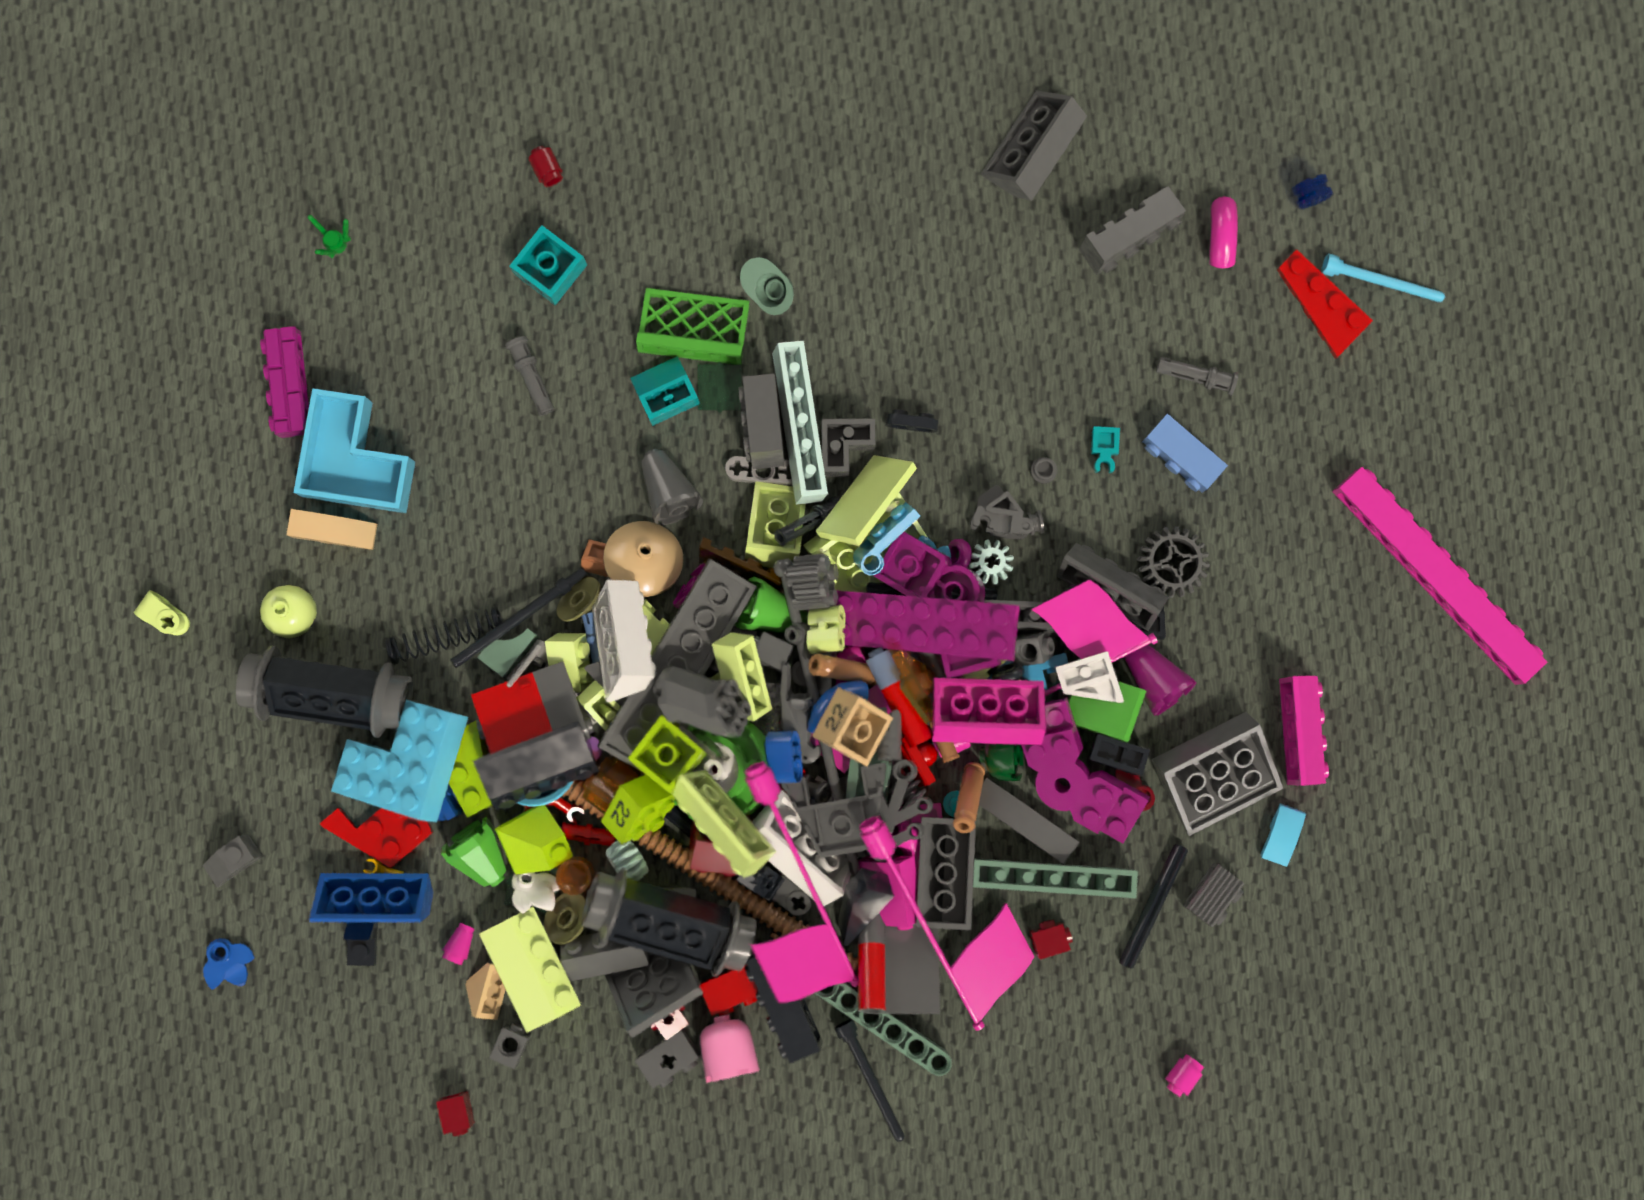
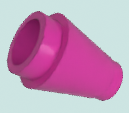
[442,923,475,966]

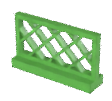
[636,288,750,365]

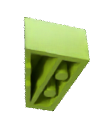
[449,720,493,818]

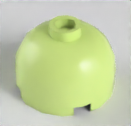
[260,585,317,638]

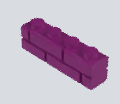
[260,326,309,438]

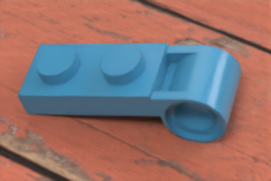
[853,502,920,575]

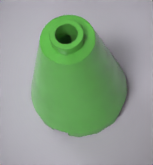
[734,576,808,633]

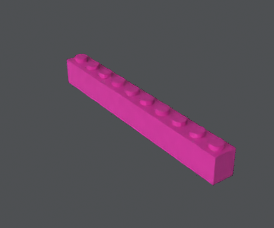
[1332,467,1548,685]

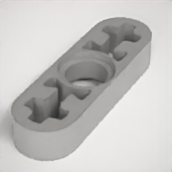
[725,456,793,486]

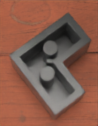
[822,419,875,477]

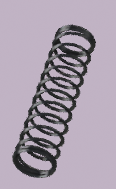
[385,606,503,665]

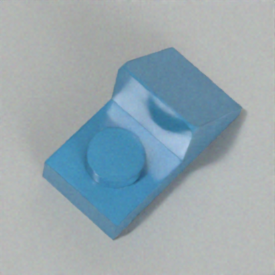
[1022,653,1068,691]

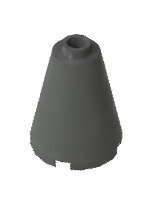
[641,449,703,525]

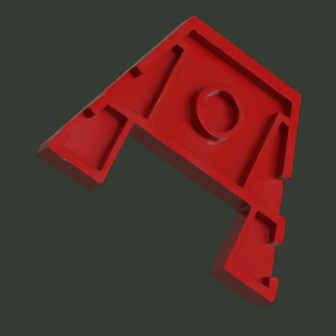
[320,808,434,868]

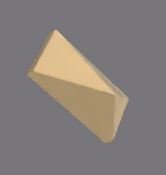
[466,963,505,1020]

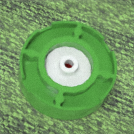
[674,721,767,820]

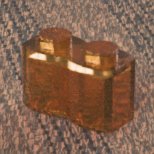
[582,756,642,815]

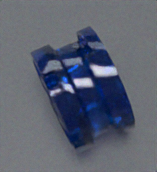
[1291,174,1334,209]

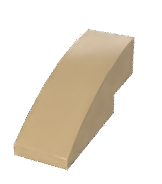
[287,509,377,550]

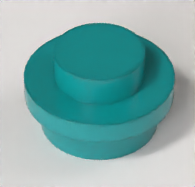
[943,791,959,817]

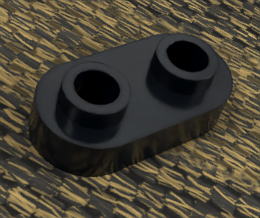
[885,410,939,433]

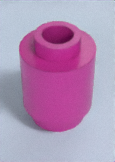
[1165,1054,1204,1097]

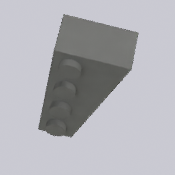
[1079,186,1186,275]

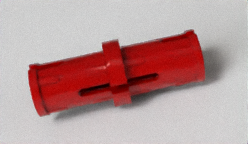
[561,822,616,846]

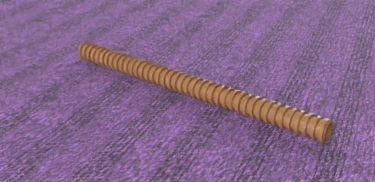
[562,780,858,972]

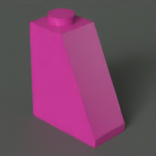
[858,855,918,930]

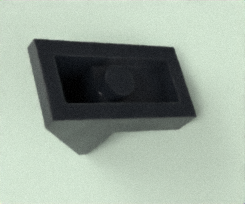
[343,922,378,966]

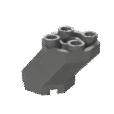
[656,667,751,738]

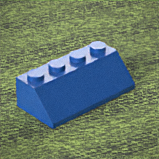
[309,873,434,922]

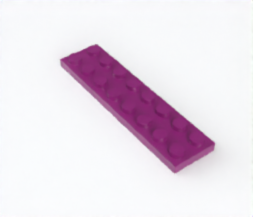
[807,590,1019,661]

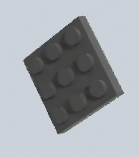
[605,952,703,1037]

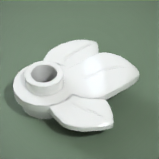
[512,872,563,913]

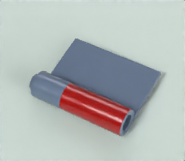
[866,647,934,748]

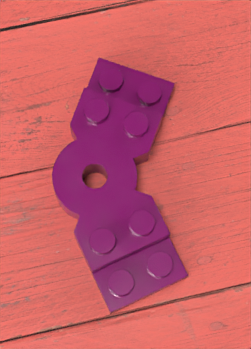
[874,531,1001,678]
[1021,698,1150,843]

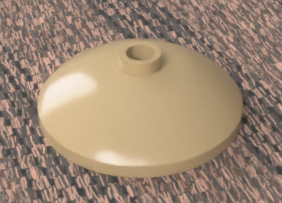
[603,521,683,597]

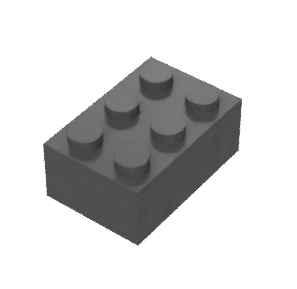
[738,373,784,469]

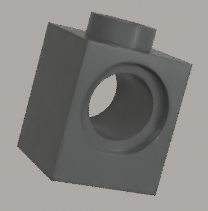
[1013,630,1054,666]
[489,1023,531,1069]

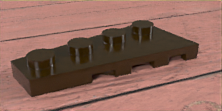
[699,537,785,595]

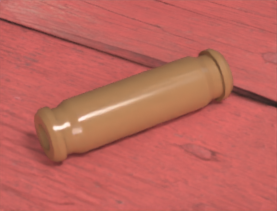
[808,654,877,686]
[953,762,985,833]

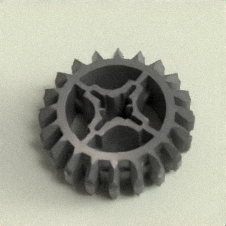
[1137,526,1210,598]

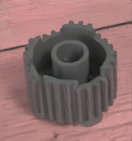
[786,554,839,610]

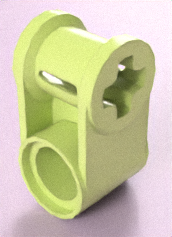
[134,590,190,635]

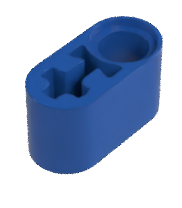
[765,731,803,783]

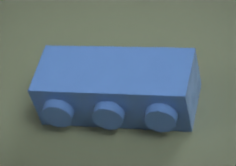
[1142,414,1228,493]

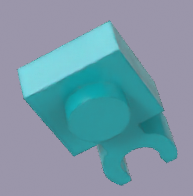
[1091,426,1120,473]

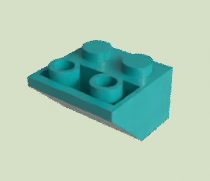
[630,356,700,426]

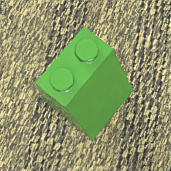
[1067,681,1146,742]

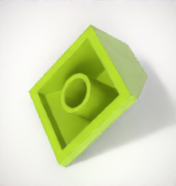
[495,805,574,875]

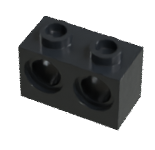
[1088,734,1150,776]

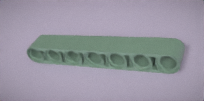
[815,982,952,1076]

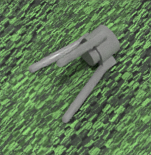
[506,639,548,687]

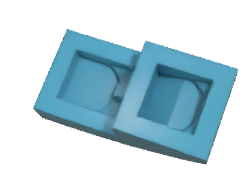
[1261,803,1306,867]

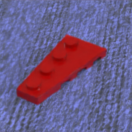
[1277,249,1373,359]

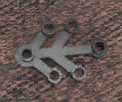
[869,759,933,862]

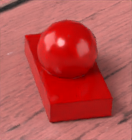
[901,735,938,787]

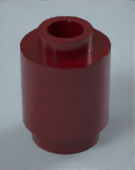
[528,146,563,187]

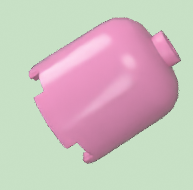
[700,1015,760,1083]

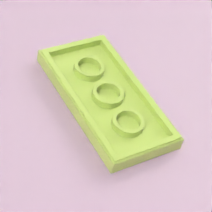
[816,455,917,546]

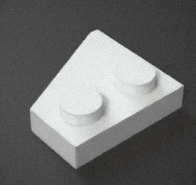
[1056,651,1124,703]

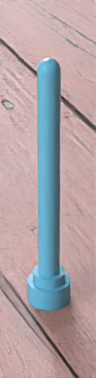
[1321,253,1445,302]

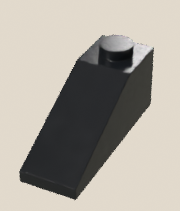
[838,868,894,946]

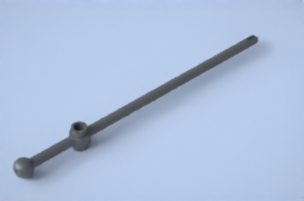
[774,558,860,876]

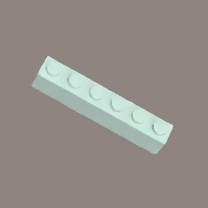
[772,341,828,505]

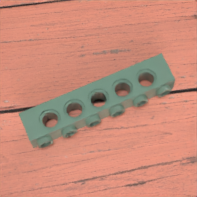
[973,858,1138,898]

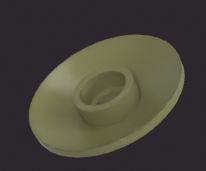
[557,577,600,622]
[544,892,586,945]

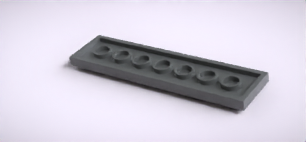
[598,559,756,772]

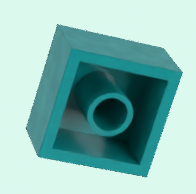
[509,225,587,305]

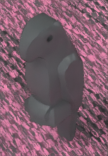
[781,663,821,764]

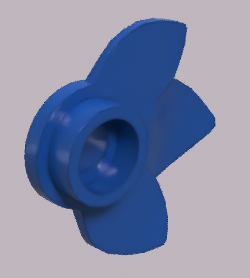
[203,938,255,989]

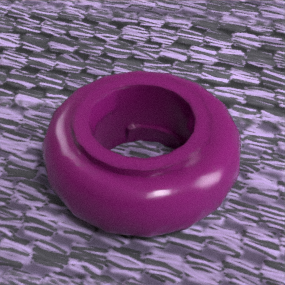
[948,539,972,568]

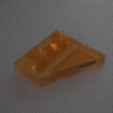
[891,650,936,701]

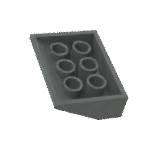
[1151,712,1283,836]

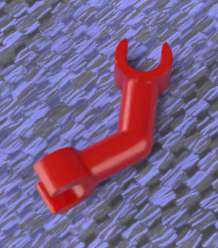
[524,797,585,824]

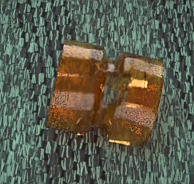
[556,856,595,895]

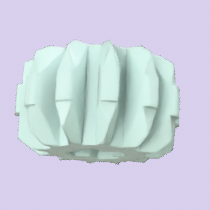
[969,540,1014,585]
[606,840,648,881]

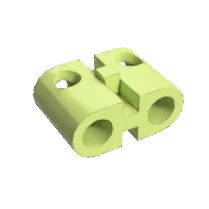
[807,605,845,654]

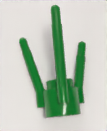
[307,215,351,258]

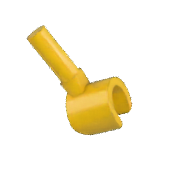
[363,859,404,874]

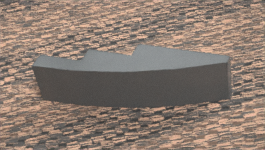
[979,778,1079,864]

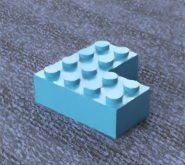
[293,388,415,513]
[331,700,468,822]

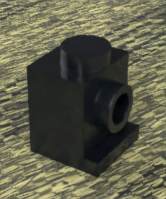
[737,865,785,902]

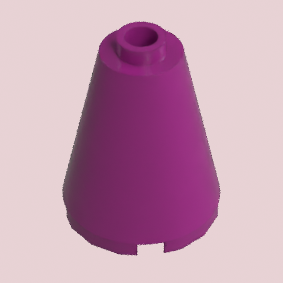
[1124,644,1197,716]

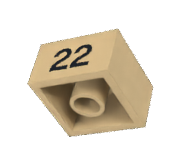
[812,687,893,766]

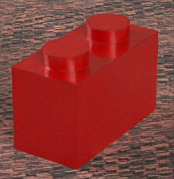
[699,962,758,1017]

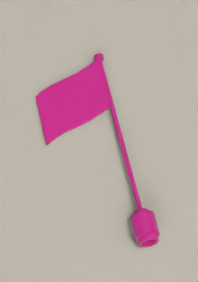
[932,580,1158,758]
[744,761,858,1002]
[859,816,1034,1031]

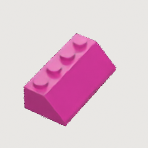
[1279,676,1329,786]
[932,678,1046,745]

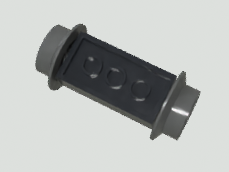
[236,646,413,738]
[581,868,756,976]

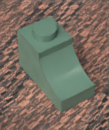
[477,628,540,678]

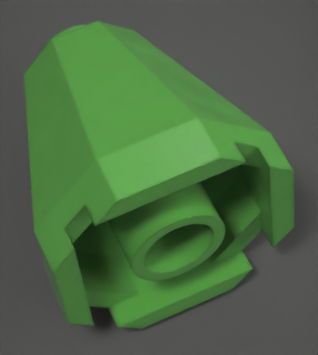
[441,817,507,887]

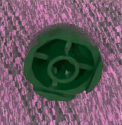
[980,743,1023,781]

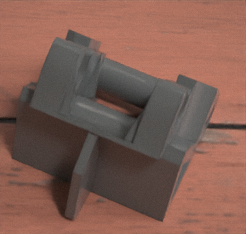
[970,485,1034,540]

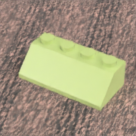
[673,770,776,878]
[479,907,581,1032]

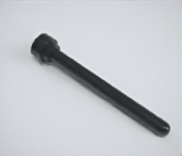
[834,1019,905,1142]

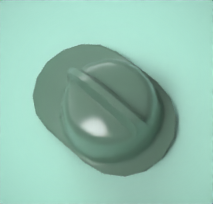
[740,257,794,315]

